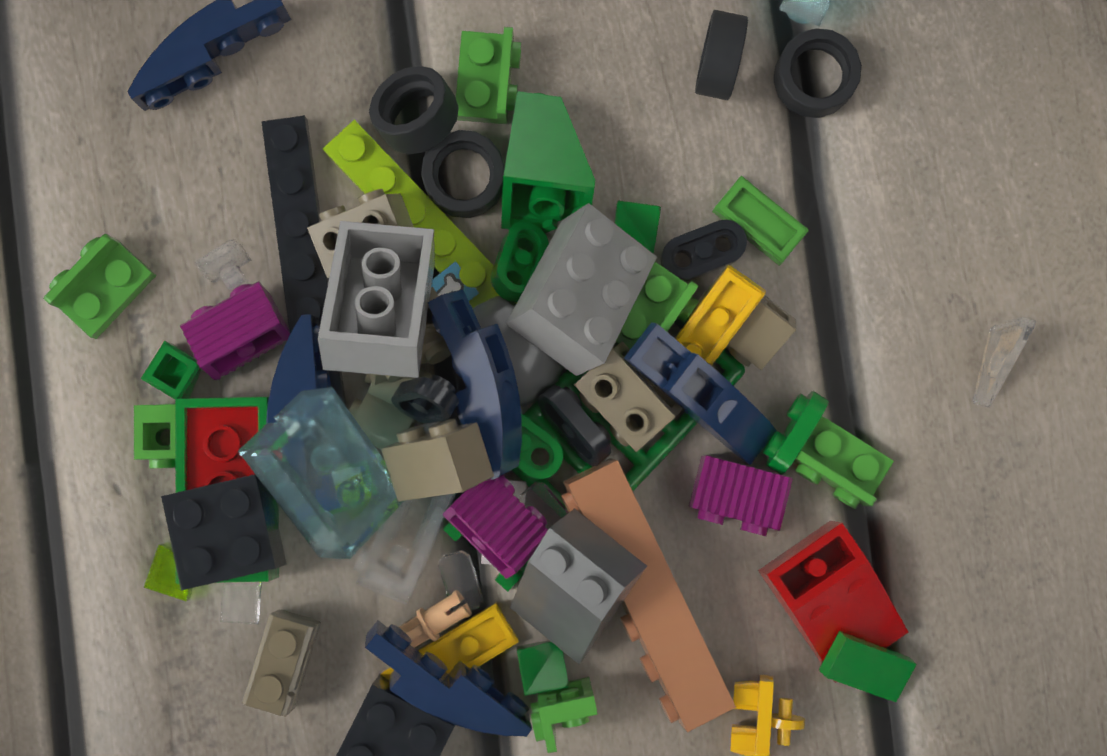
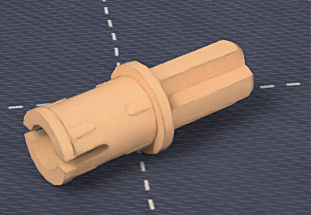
[399,590,472,648]

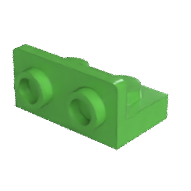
[456,27,521,124]
[43,234,157,339]
[614,262,699,349]
[794,416,894,509]
[531,677,598,753]

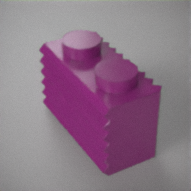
[180,281,290,380]
[689,455,793,536]
[442,475,548,579]

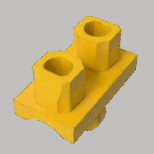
[730,675,805,756]

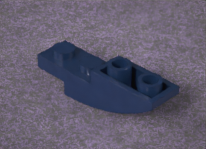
[127,0,291,111]
[427,289,522,480]
[265,314,331,502]
[623,322,777,465]
[365,620,532,737]

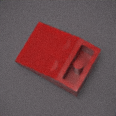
[758,520,908,683]

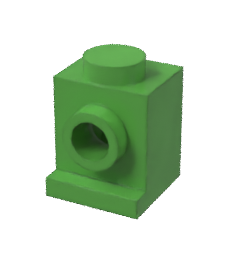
[134,404,175,469]

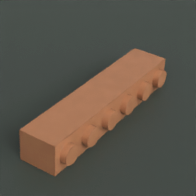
[561,458,736,733]

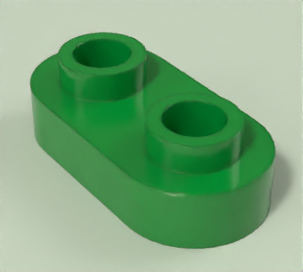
[491,222,549,302]
[763,391,829,475]
[517,414,563,479]

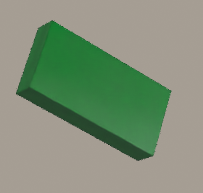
[819,631,917,703]

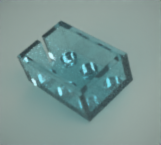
[238,387,404,559]

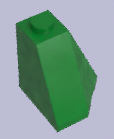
[501,91,596,234]

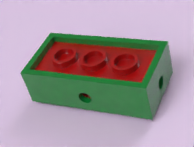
[175,397,279,584]

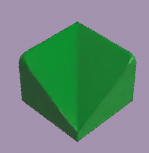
[614,200,661,254]
[141,341,202,399]
[517,640,569,696]

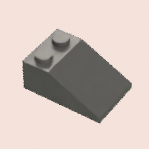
[510,508,647,664]

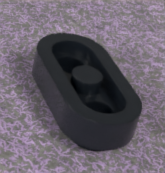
[660,220,747,282]
[391,375,459,424]
[537,385,611,466]

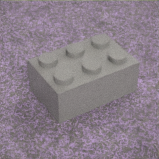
[506,203,657,376]
[318,221,435,378]

